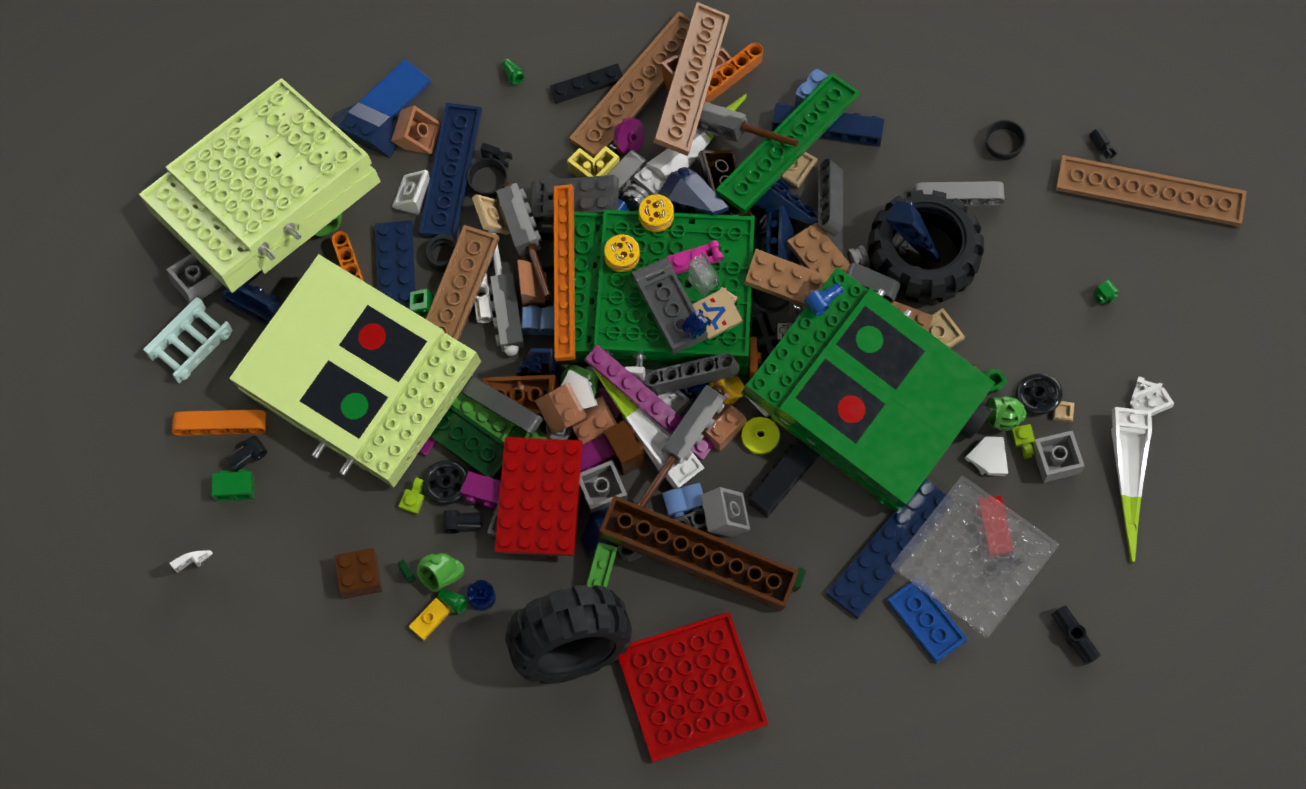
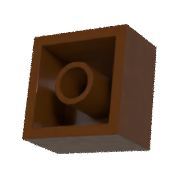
[604,420,646,475]
[334,548,383,599]

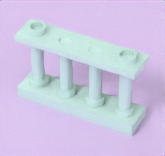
[143,297,233,384]

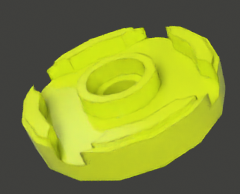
[741,417,780,455]

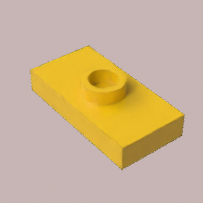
[409,598,451,641]

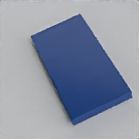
[359,59,432,121]
[886,577,968,664]

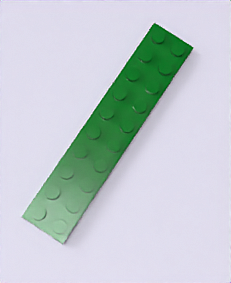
[716,73,860,214]

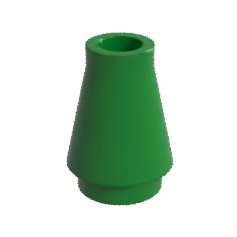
[501,59,525,85]
[437,588,468,614]

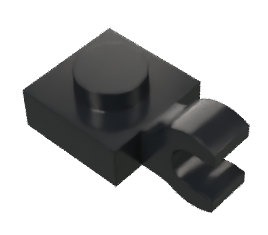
[480,142,513,168]

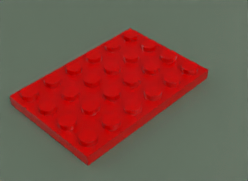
[495,437,583,557]

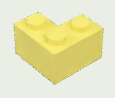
[567,146,620,177]

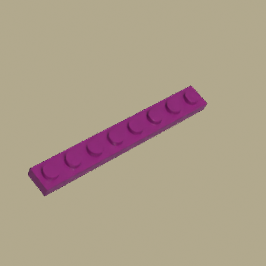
[584,344,715,461]

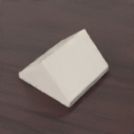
[392,170,430,215]

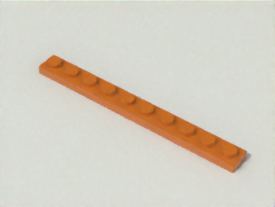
[554,184,575,361]

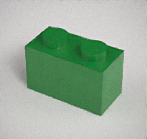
[212,469,255,502]

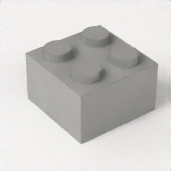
[166,253,223,304]
[1032,430,1085,483]
[580,460,628,514]
[701,487,750,537]

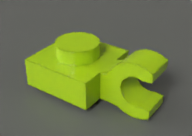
[1011,424,1035,459]
[399,477,425,515]

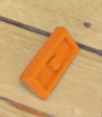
[749,337,761,378]

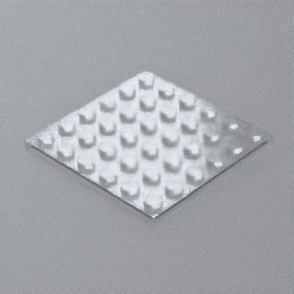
[891,475,1060,639]

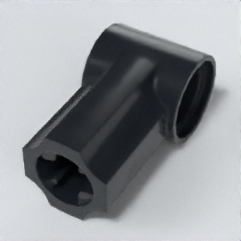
[226,436,267,472]
[443,510,482,534]

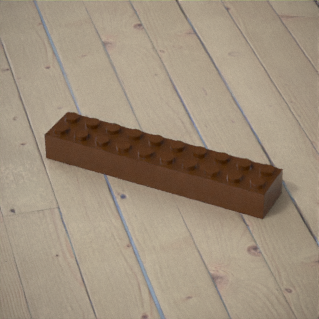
[597,495,799,611]

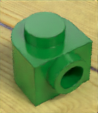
[1093,279,1119,306]
[983,368,1008,393]

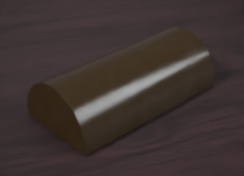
[698,150,751,216]

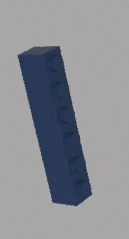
[772,103,884,147]

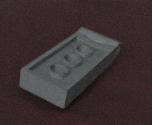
[530,175,619,221]
[631,257,708,355]

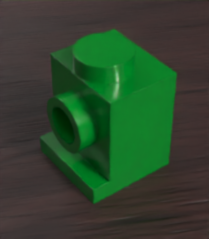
[410,289,434,319]

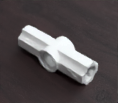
[474,274,493,324]

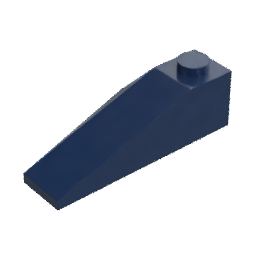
[658,167,729,215]
[754,179,818,225]
[885,201,941,263]
[516,348,556,376]

